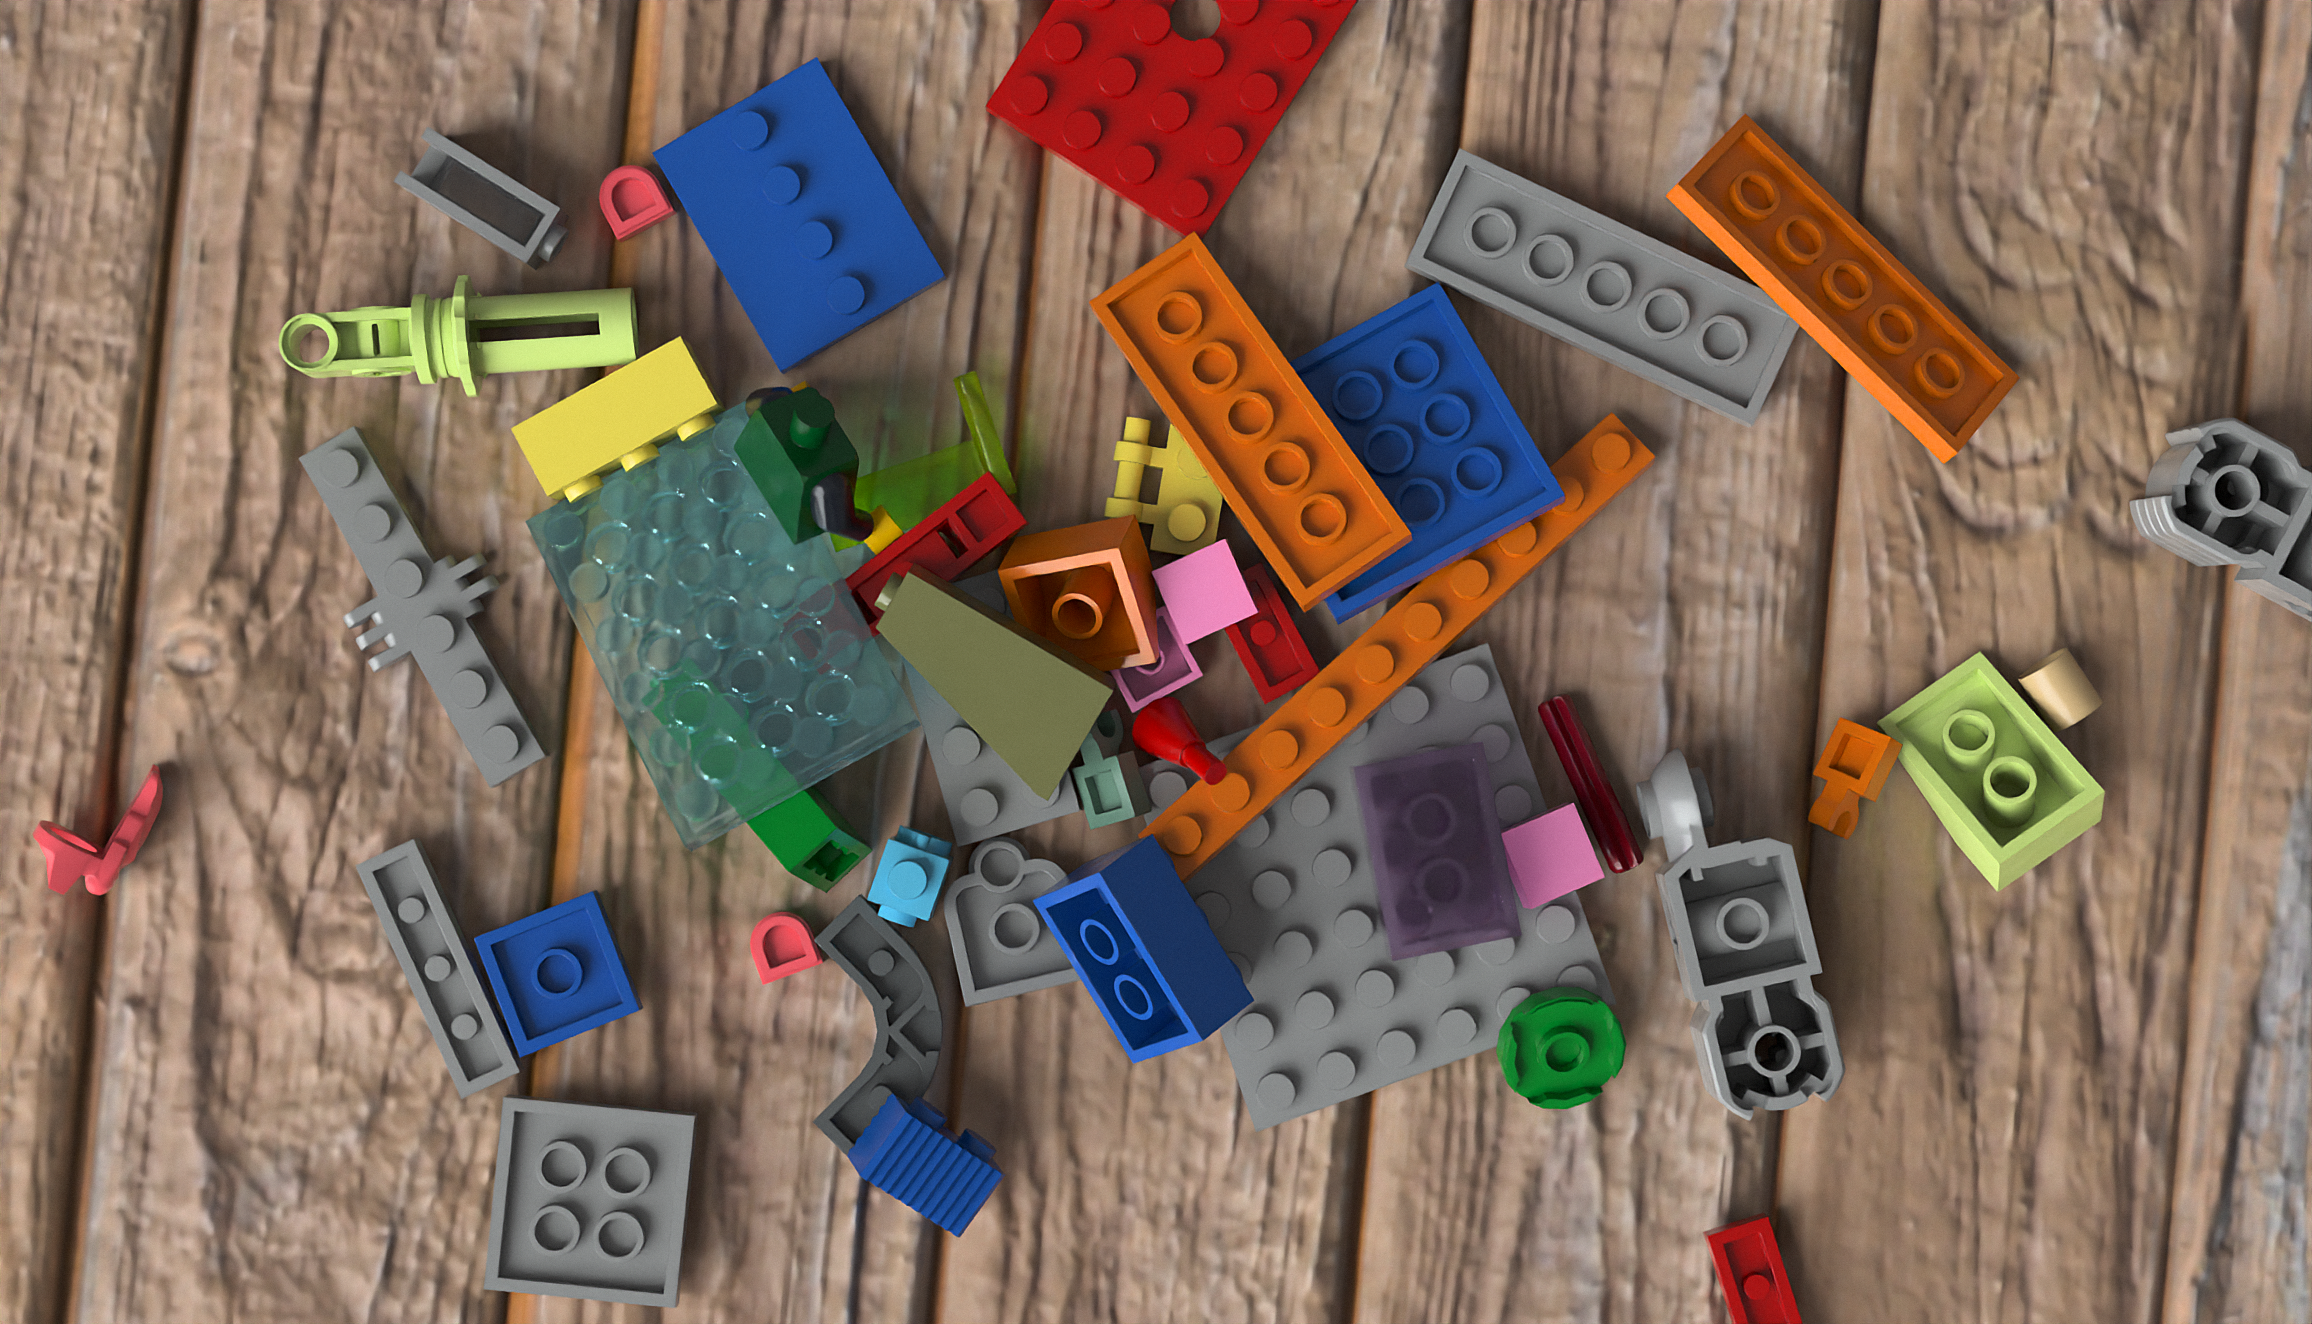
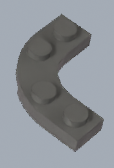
[813,894,943,1156]

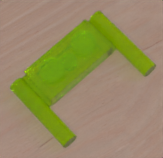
[829,371,1017,553]

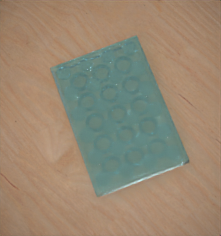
[525,401,921,852]

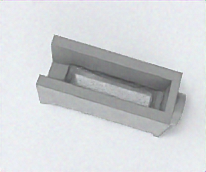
[394,127,569,270]

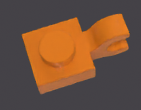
[1808,717,1903,840]

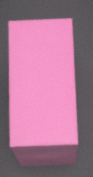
[1152,539,1260,645]
[1110,605,1203,713]
[1493,803,1605,909]

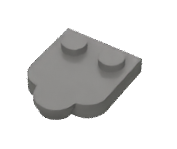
[944,837,1082,1007]

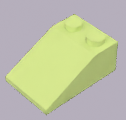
[1877,651,2105,892]

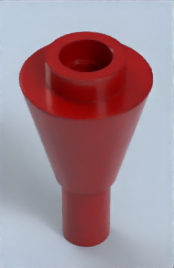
[1132,697,1227,785]

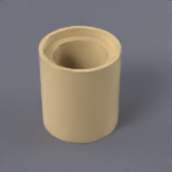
[2017,648,2103,732]

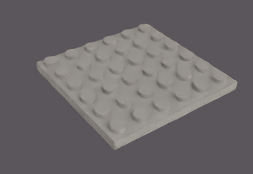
[1138,643,1617,1132]

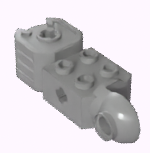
[2129,418,2312,622]
[1636,748,1846,1120]

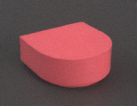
[599,165,677,243]
[750,911,825,985]

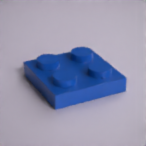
[474,890,643,1057]

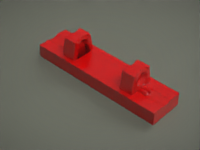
[784,471,1030,677]

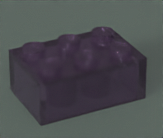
[1349,741,1522,961]

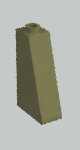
[874,563,1116,801]

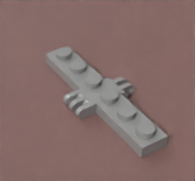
[299,426,550,788]

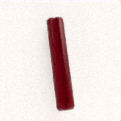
[1538,694,1644,874]

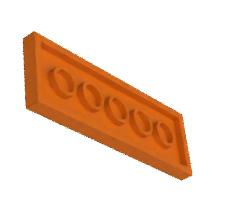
[1666,113,2020,464]
[1089,231,1412,613]

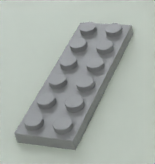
[1404,148,1800,428]

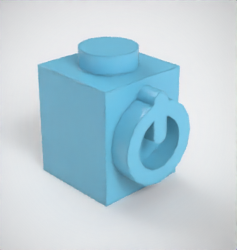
[867,825,954,927]

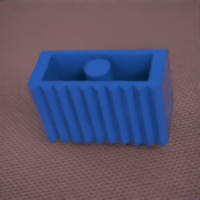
[847,1094,1005,1238]

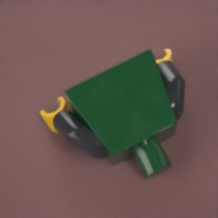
[734,380,905,555]

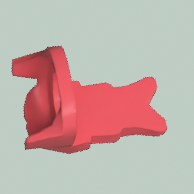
[32,764,163,895]

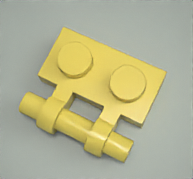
[1104,417,1223,556]

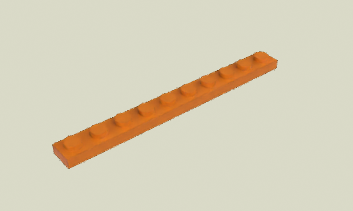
[1137,412,1656,885]

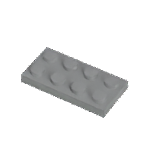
[902,570,1081,847]

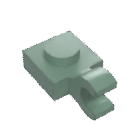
[1072,709,1152,830]

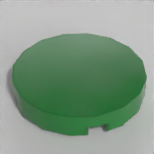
[1496,986,1627,1109]

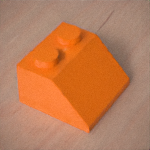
[997,514,1159,672]

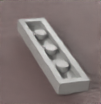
[355,838,525,1099]

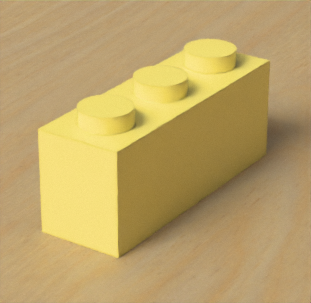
[510,336,725,504]

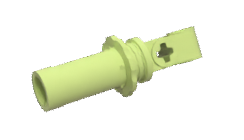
[279,275,639,397]

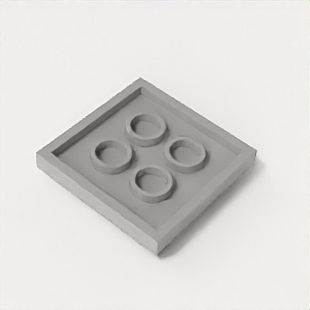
[484,1094,698,1308]

